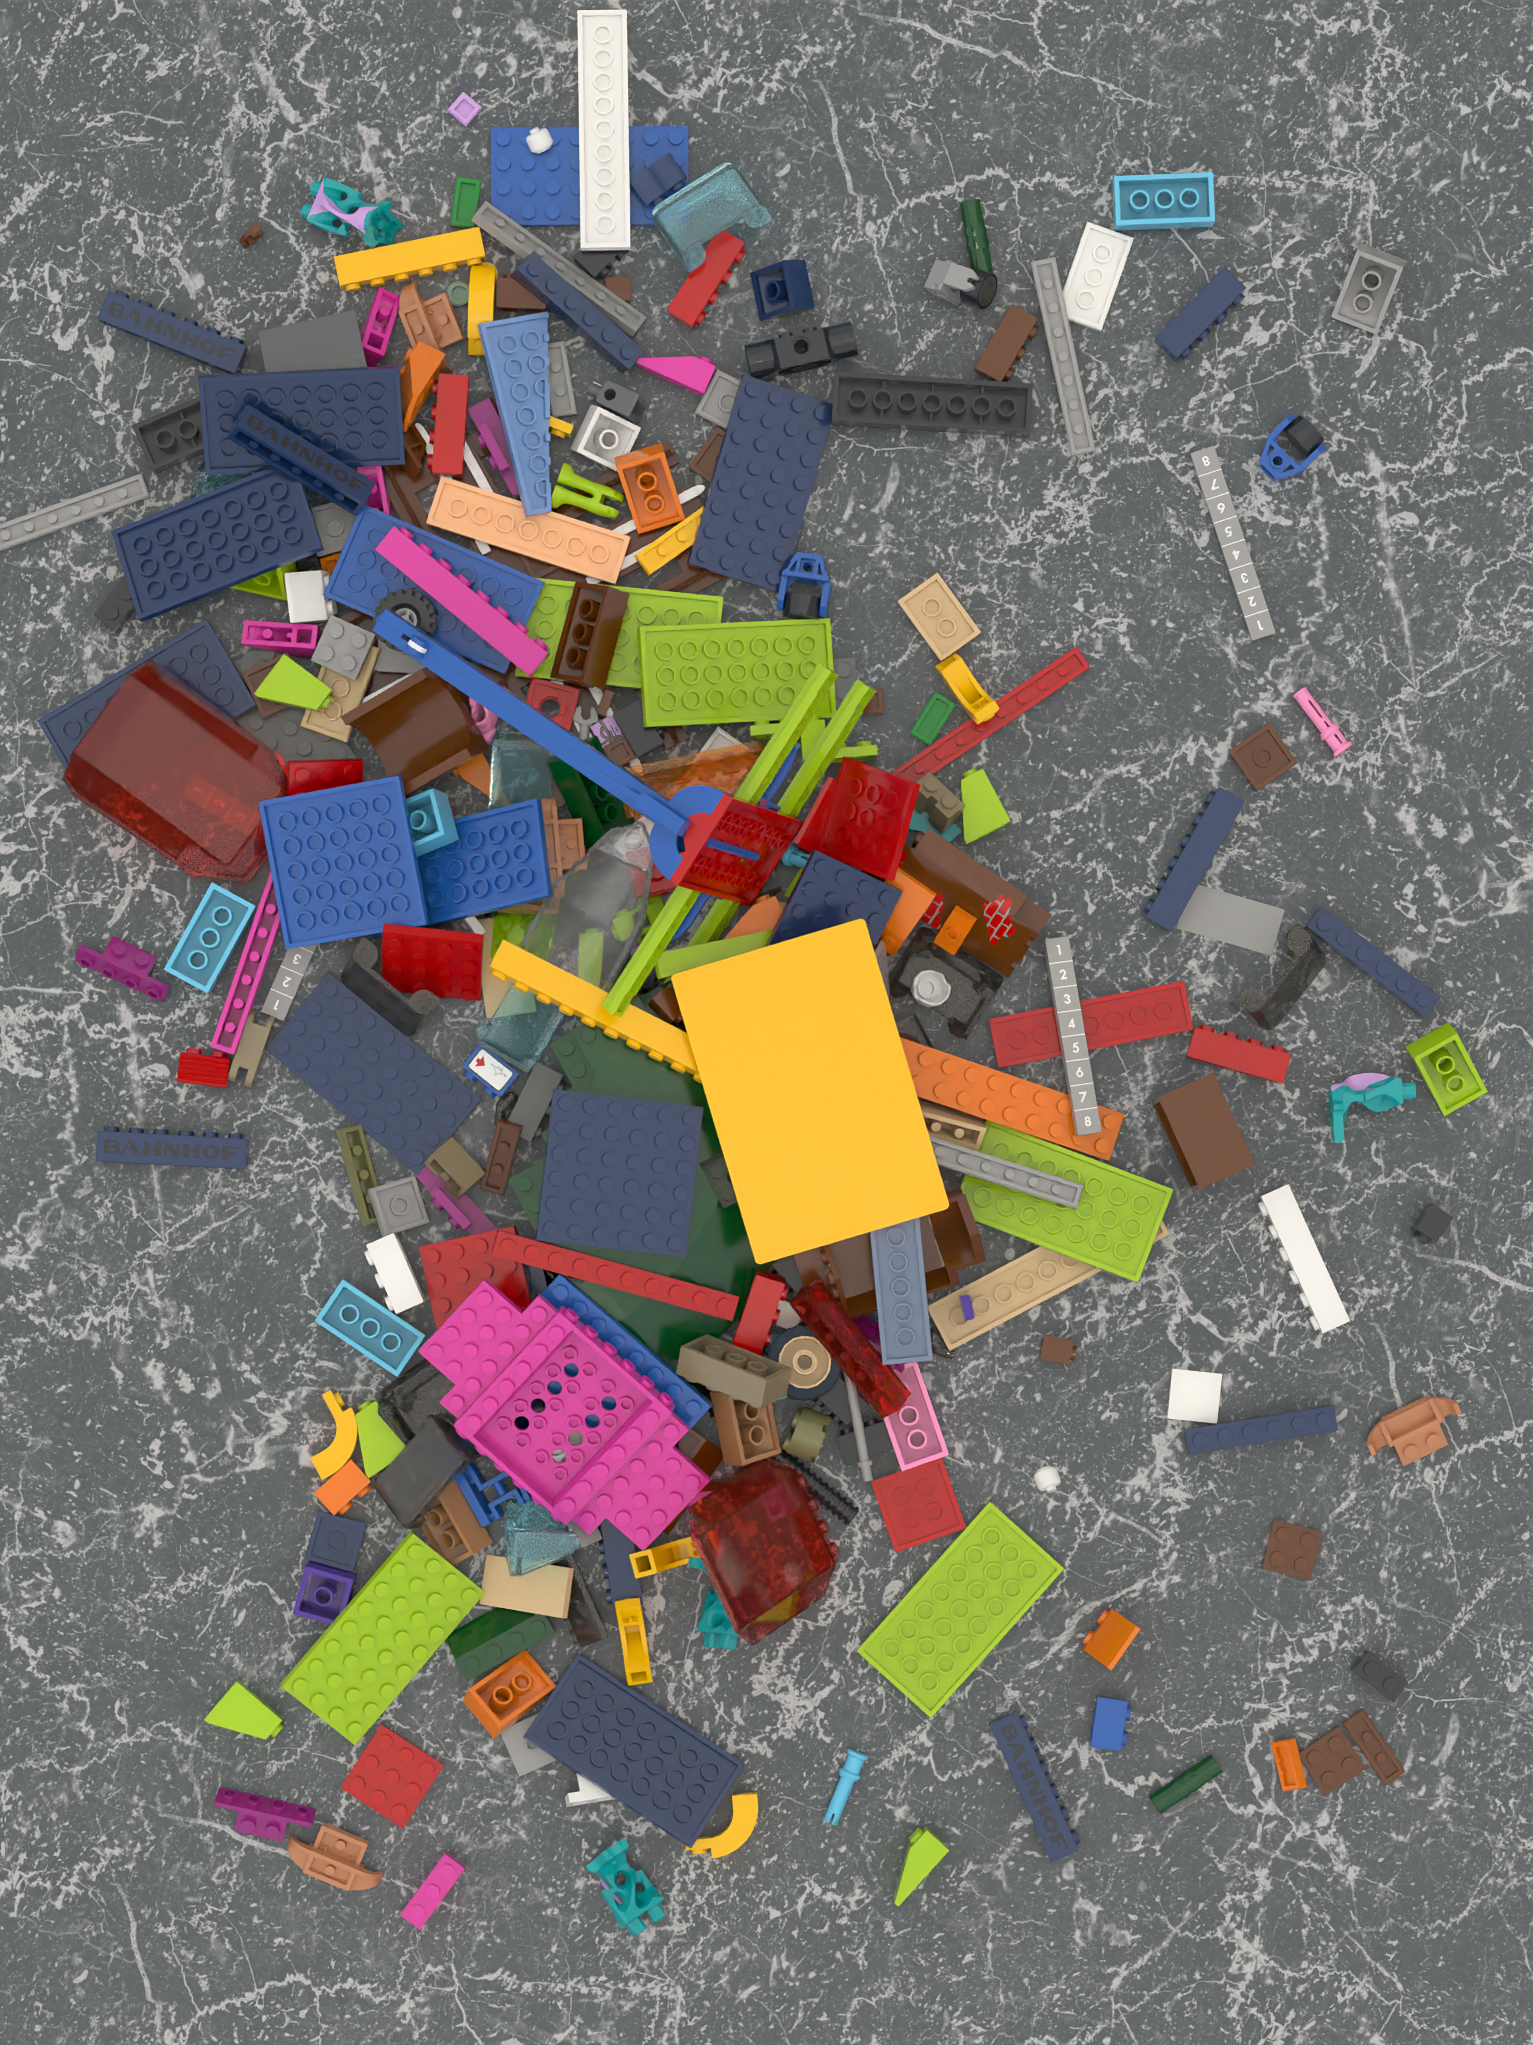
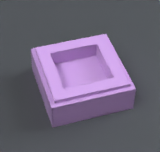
[447,92,482,128]

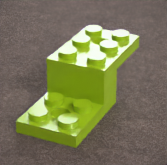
[750,716,878,764]

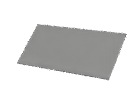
[1176,884,1285,956]

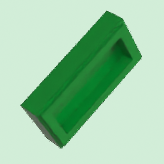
[450,177,482,229]
[909,691,957,746]

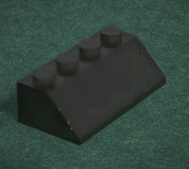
[539,1543,609,1648]

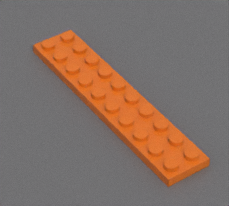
[900,1037,1124,1161]

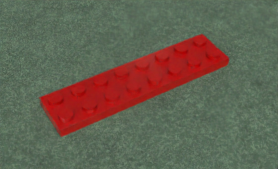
[988,981,1194,1068]

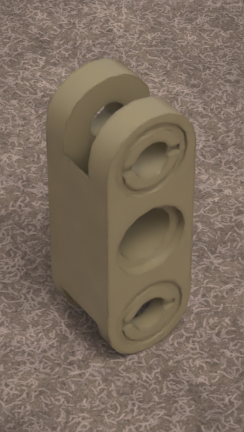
[228,1010,275,1088]

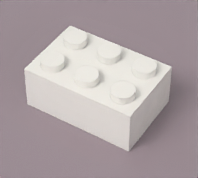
[364,1233,426,1314]

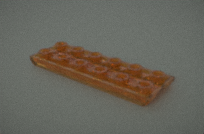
[623,740,764,819]

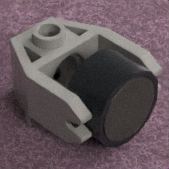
[924,260,998,309]

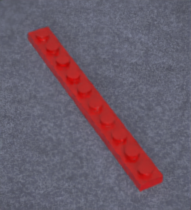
[891,647,1090,782]
[491,1230,739,1321]

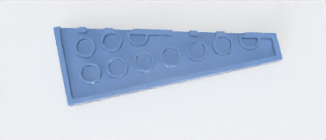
[477,312,551,518]

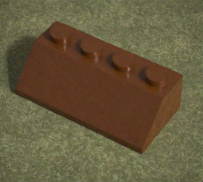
[550,582,630,690]

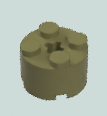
[782,1406,832,1464]

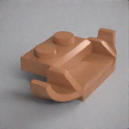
[398,280,466,374]
[541,797,586,896]
[1367,1396,1462,1466]
[287,1822,384,1892]

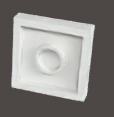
[1167,1369,1222,1424]

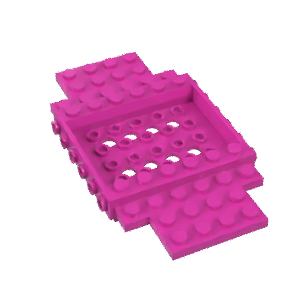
[418,1278,711,1551]

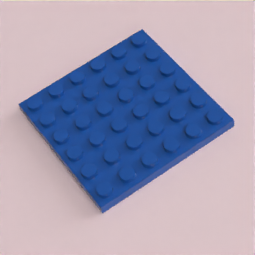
[258,775,429,949]

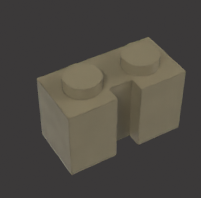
[914,772,965,834]
[424,1137,486,1200]

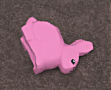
[469,698,500,747]

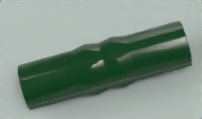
[959,199,993,273]
[1149,1754,1223,1814]

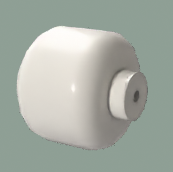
[526,127,553,154]
[1034,1466,1061,1493]

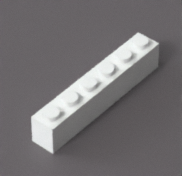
[1257,1184,1350,1333]

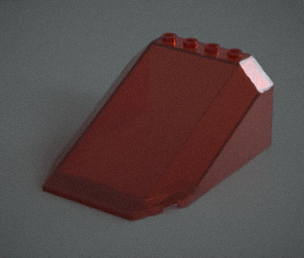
[62,659,288,883]
[687,1458,840,1646]

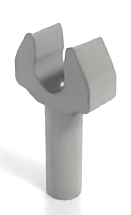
[573,706,598,740]

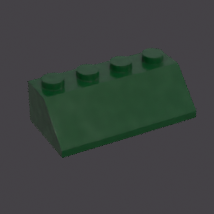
[547,736,635,849]
[446,1607,556,1681]

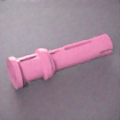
[1293,687,1352,757]

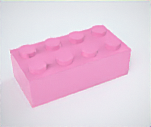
[868,1362,949,1471]

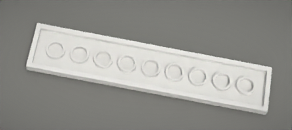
[577,10,631,251]

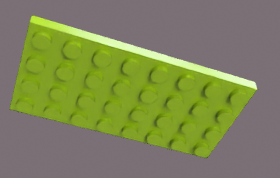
[515,578,723,689]
[637,618,836,727]
[960,1120,1174,1283]
[856,1501,1064,1718]
[280,1531,484,1745]

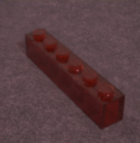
[789,1279,911,1419]

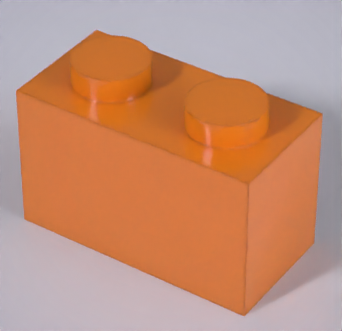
[314,1459,372,1515]

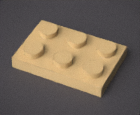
[897,572,981,662]

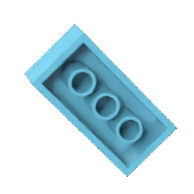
[1112,172,1215,231]
[406,788,459,857]
[164,882,258,995]
[315,1279,427,1377]

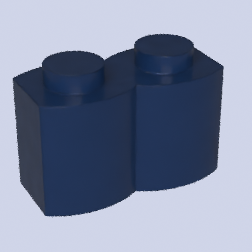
[629,153,687,208]

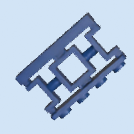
[433,1428,532,1527]

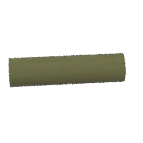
[336,1124,378,1227]

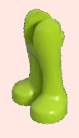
[551,463,624,518]

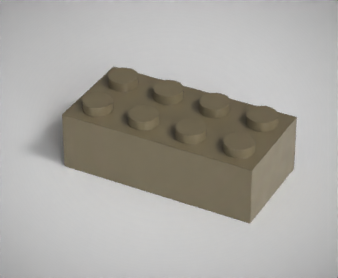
[676,1334,792,1408]

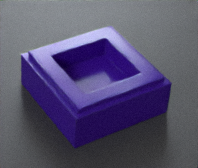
[959,1295,975,1321]

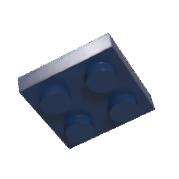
[304,1510,367,1572]

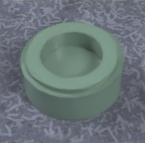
[447,281,469,307]

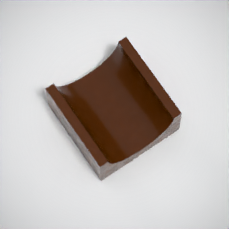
[341,667,490,798]
[1152,1072,1255,1191]

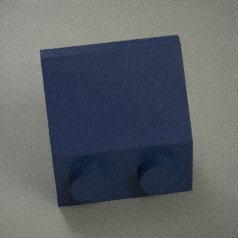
[750,260,815,321]

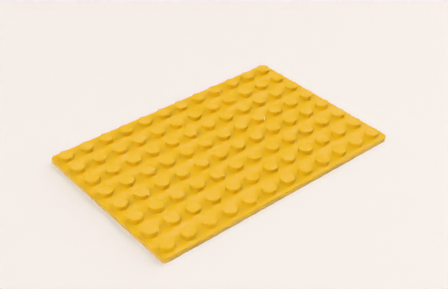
[671,919,949,1264]

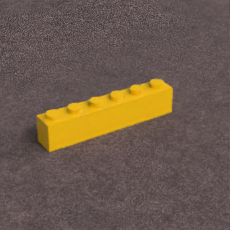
[334,227,486,292]

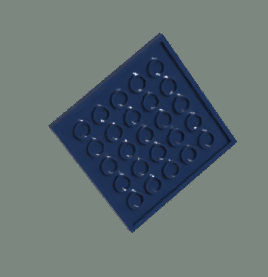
[535,1089,704,1257]

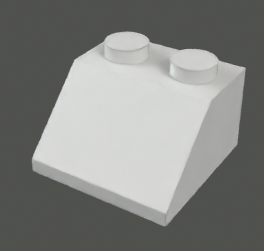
[570,405,641,472]
[284,570,337,624]

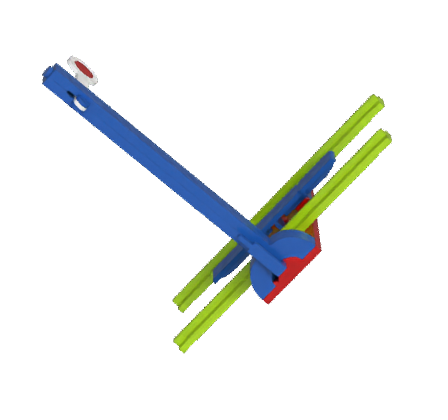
[372,609,877,1017]

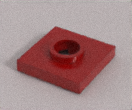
[526,677,580,731]

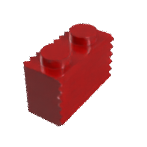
[177,1048,232,1089]

